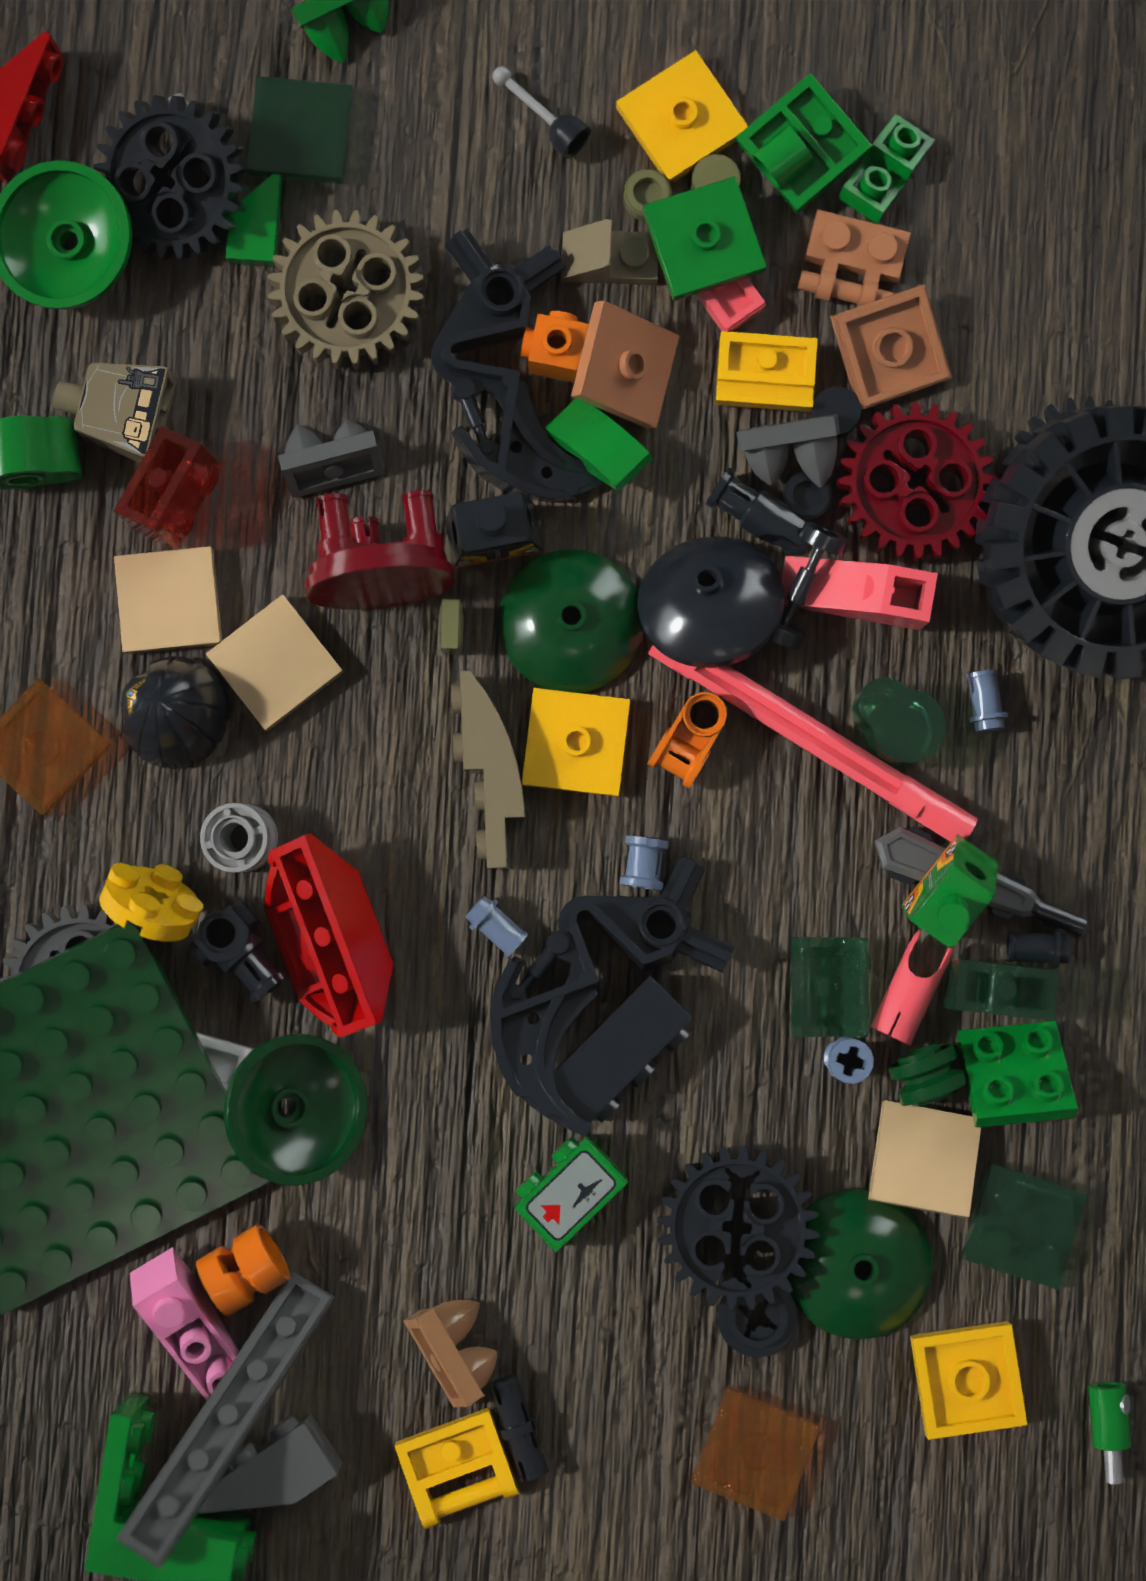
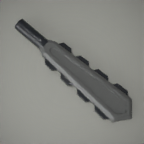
[874,826,1087,936]

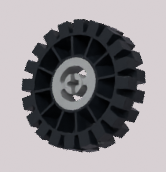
[975,404,1146,679]

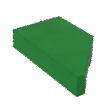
[226,174,282,267]

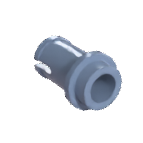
[967,670,1008,733]
[465,895,528,958]

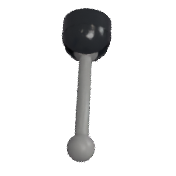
[493,66,591,159]

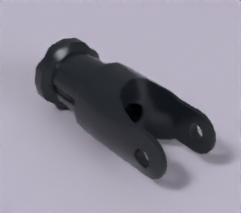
[705,467,809,555]

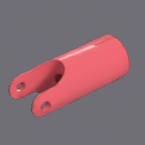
[870,928,953,1046]

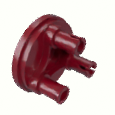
[304,490,455,610]

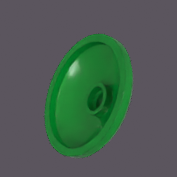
[0,160,132,310]

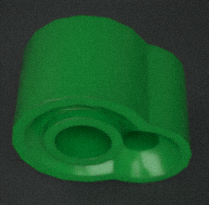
[0,416,82,490]

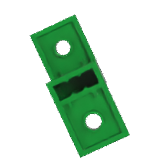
[84,1392,257,1581]

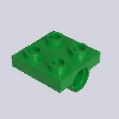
[736,73,872,215]
[956,1021,1078,1128]

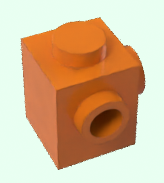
[521,311,589,382]

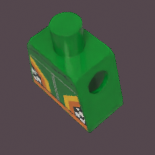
[901,834,998,949]

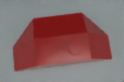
[264,833,394,1038]

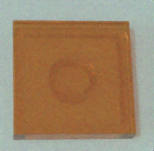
[0,678,112,816]
[690,1386,821,1521]

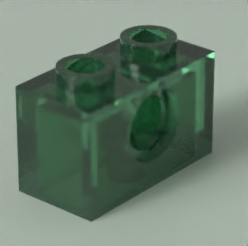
[944,959,1059,1021]

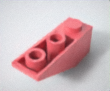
[781,556,938,630]

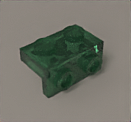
[791,937,872,1038]

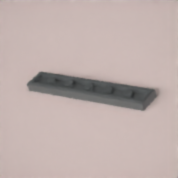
[116,1271,335,1570]

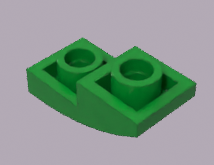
[837,114,935,224]
[545,398,653,492]

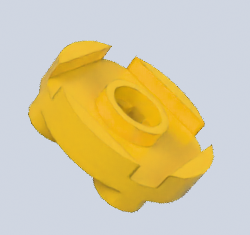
[99,863,203,942]

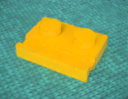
[715,331,818,412]

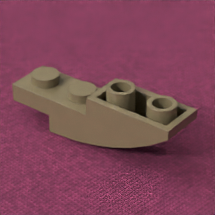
[451,671,526,870]

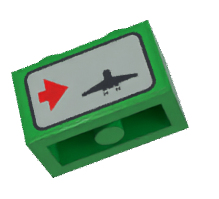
[514,1136,628,1252]

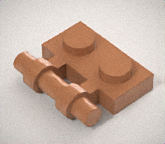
[797,209,911,307]

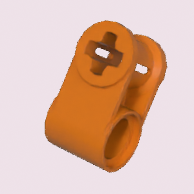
[647,692,727,789]

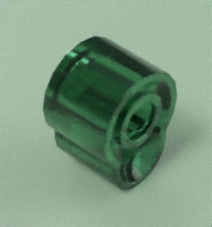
[851,677,946,767]

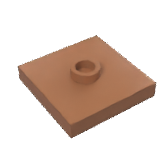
[830,284,952,410]
[571,301,679,429]

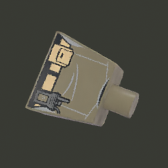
[53,363,177,468]

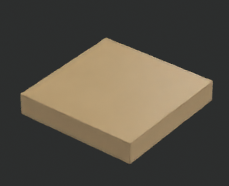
[114,546,222,654]
[206,594,344,732]
[868,1100,981,1218]

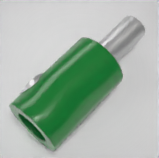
[1088,1382,1131,1484]

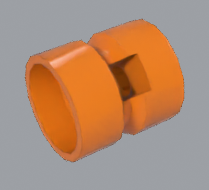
[196,1223,291,1317]

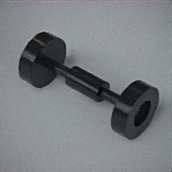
[770,521,850,649]

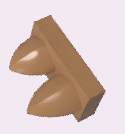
[403,1300,497,1407]

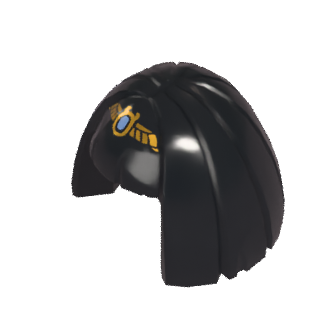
[120,656,230,769]

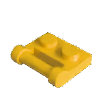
[395,1407,520,1529]

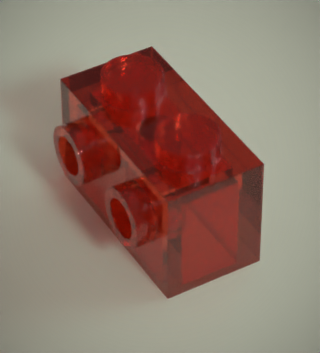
[114,426,223,550]

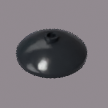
[638,536,785,668]

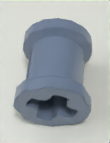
[619,836,669,891]
[823,1036,874,1084]

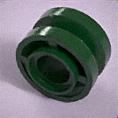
[887,1043,967,1106]

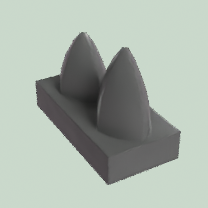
[737,414,840,487]
[278,419,385,498]

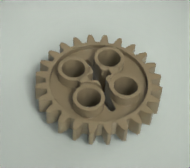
[267,210,425,370]

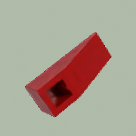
[0,32,63,183]

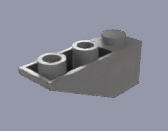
[198,1412,343,1514]

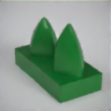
[290,0,389,63]

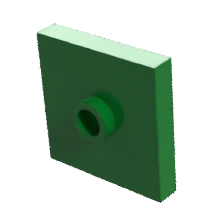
[642,176,767,301]

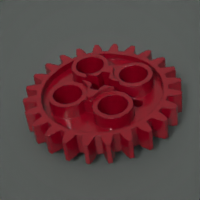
[836,402,997,562]

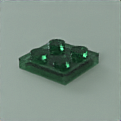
[960,1162,1088,1290]

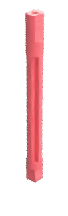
[648,645,978,842]

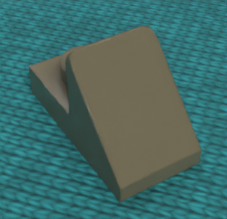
[561,219,658,285]

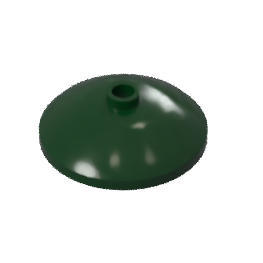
[499,549,643,694]
[224,1034,367,1186]
[787,1188,933,1340]

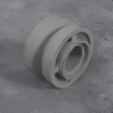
[200,803,278,872]

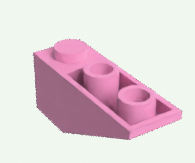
[130,1247,239,1401]

